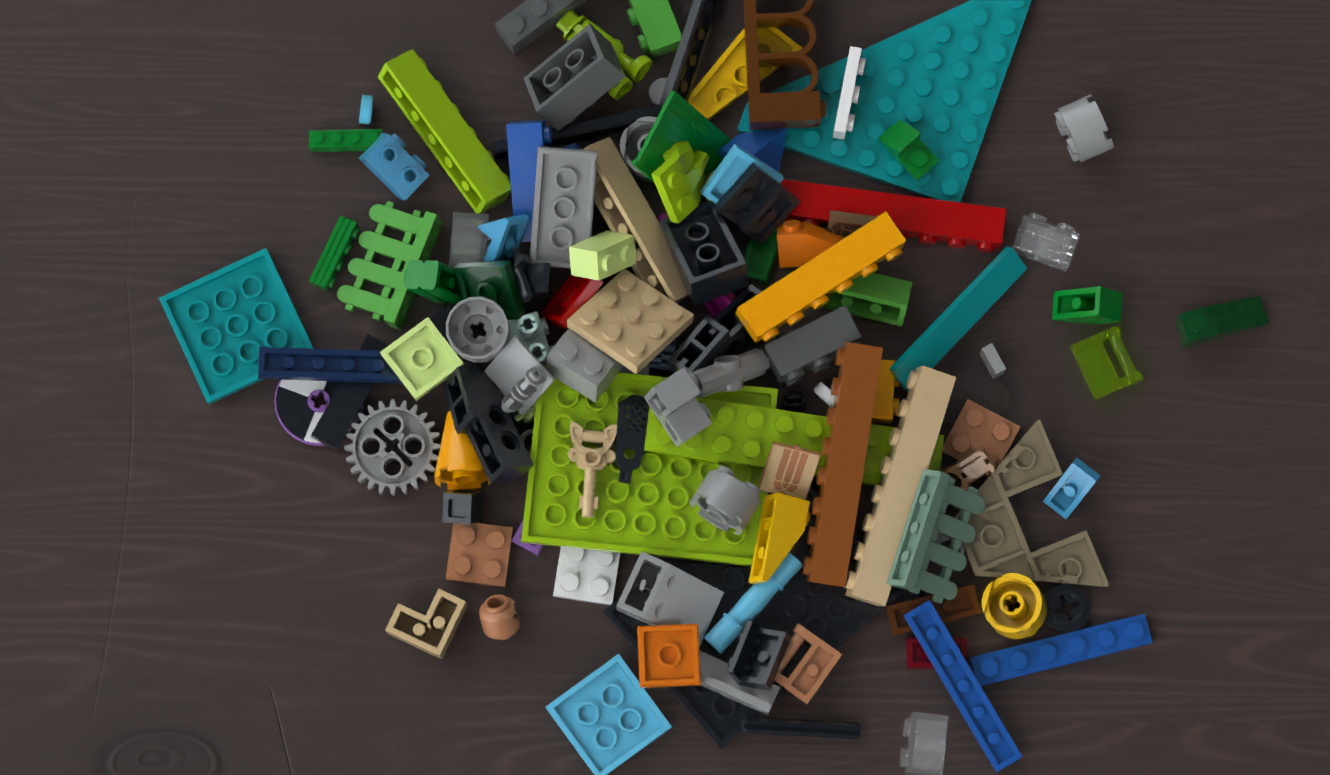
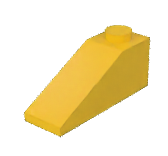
[748,492,810,584]

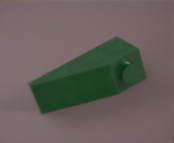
[1175,296,1269,349]

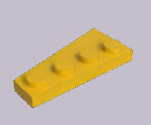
[688,13,802,120]

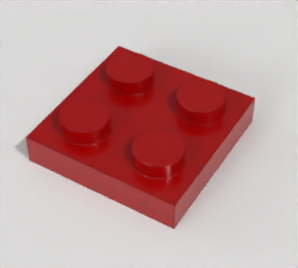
[539,274,604,329]

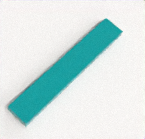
[889,246,1027,391]

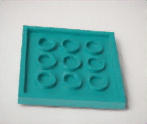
[159,248,314,405]

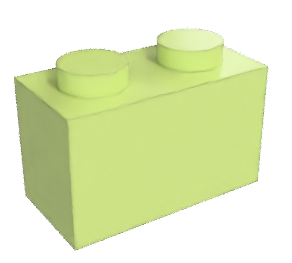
[569,230,636,281]

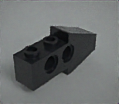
[668,284,762,374]
[443,365,534,484]

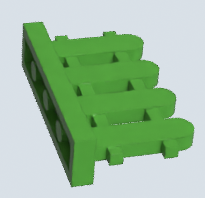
[337,201,443,330]

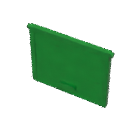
[632,91,731,206]

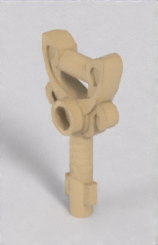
[568,422,617,518]

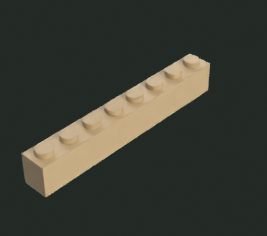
[844,366,956,607]

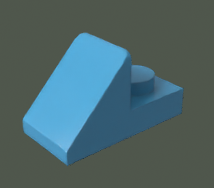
[478,214,529,262]
[1043,458,1100,519]

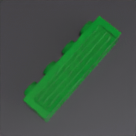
[309,129,384,152]
[309,215,360,292]

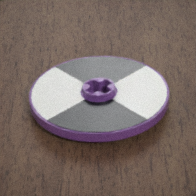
[274,380,364,446]

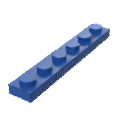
[903,600,1022,772]
[970,614,1153,687]

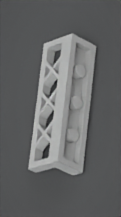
[699,651,780,716]

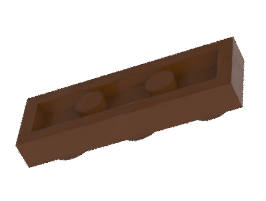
[886,584,981,635]

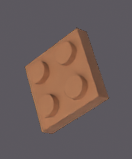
[942,399,1021,478]
[446,523,513,588]

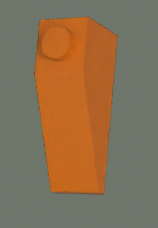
[777,220,846,268]

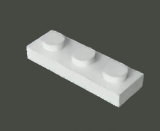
[833,46,866,140]

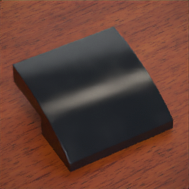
[714,162,800,245]

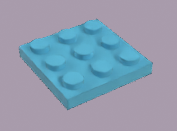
[545,654,672,775]

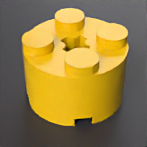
[982,573,1047,639]

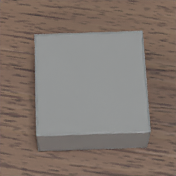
[979,343,1006,379]

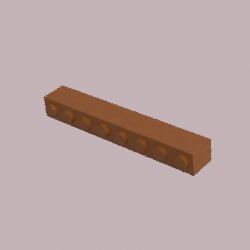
[802,342,883,587]

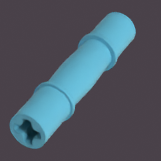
[704,552,803,654]

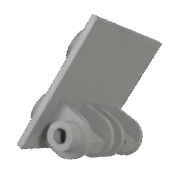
[484,335,555,415]

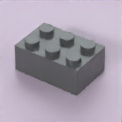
[523,24,626,131]
[764,305,862,387]

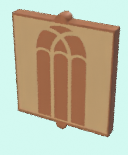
[758,441,821,500]

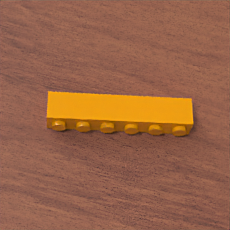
[736,212,906,343]

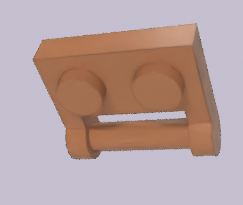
[774,624,842,704]

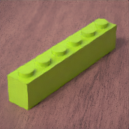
[378,49,511,215]

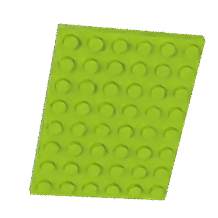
[521,364,778,566]

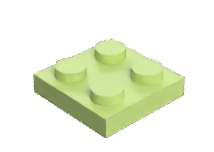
[380,317,464,401]

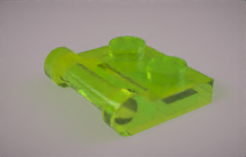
[1070,325,1143,400]

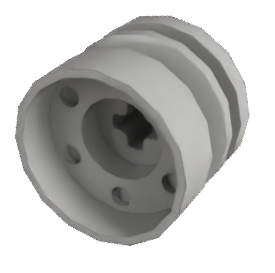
[446,297,510,363]

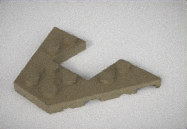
[954,420,1110,587]

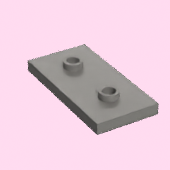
[530,146,598,269]

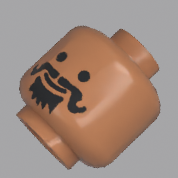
[479,595,521,640]

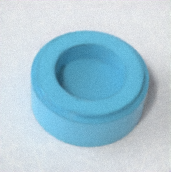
[359,94,374,125]

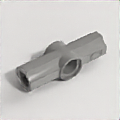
[692,348,770,398]

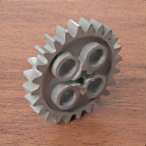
[344,399,440,497]

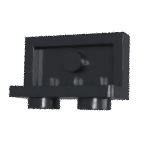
[728,619,791,691]

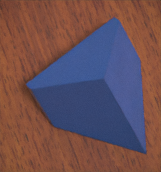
[718,127,788,172]

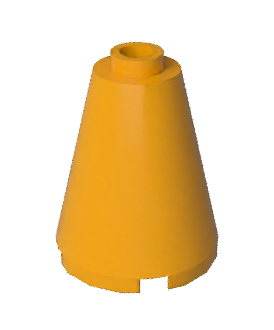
[434,411,491,490]

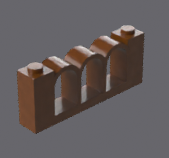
[743,0,826,130]

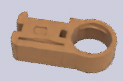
[940,447,995,490]

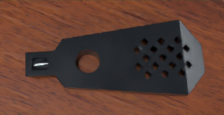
[616,395,649,484]

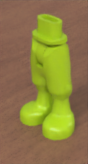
[556,10,652,100]

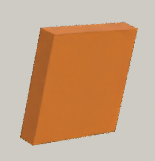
[637,624,701,688]

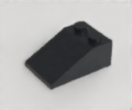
[659,202,750,306]

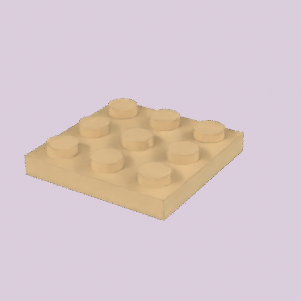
[567,269,694,374]

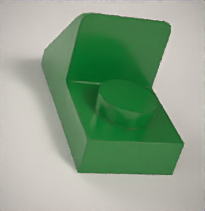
[878,119,939,182]

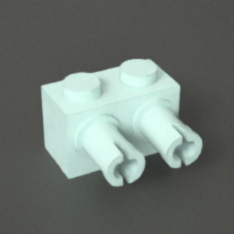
[508,311,554,365]

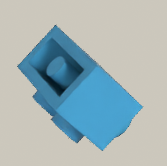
[359,133,430,201]

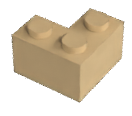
[385,589,468,659]

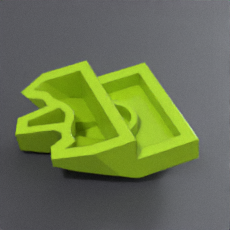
[651,141,710,224]

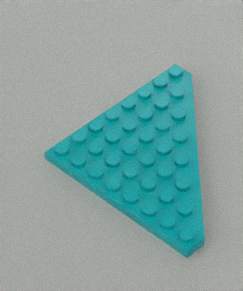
[737,0,1032,203]

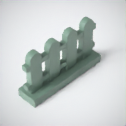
[886,469,985,604]

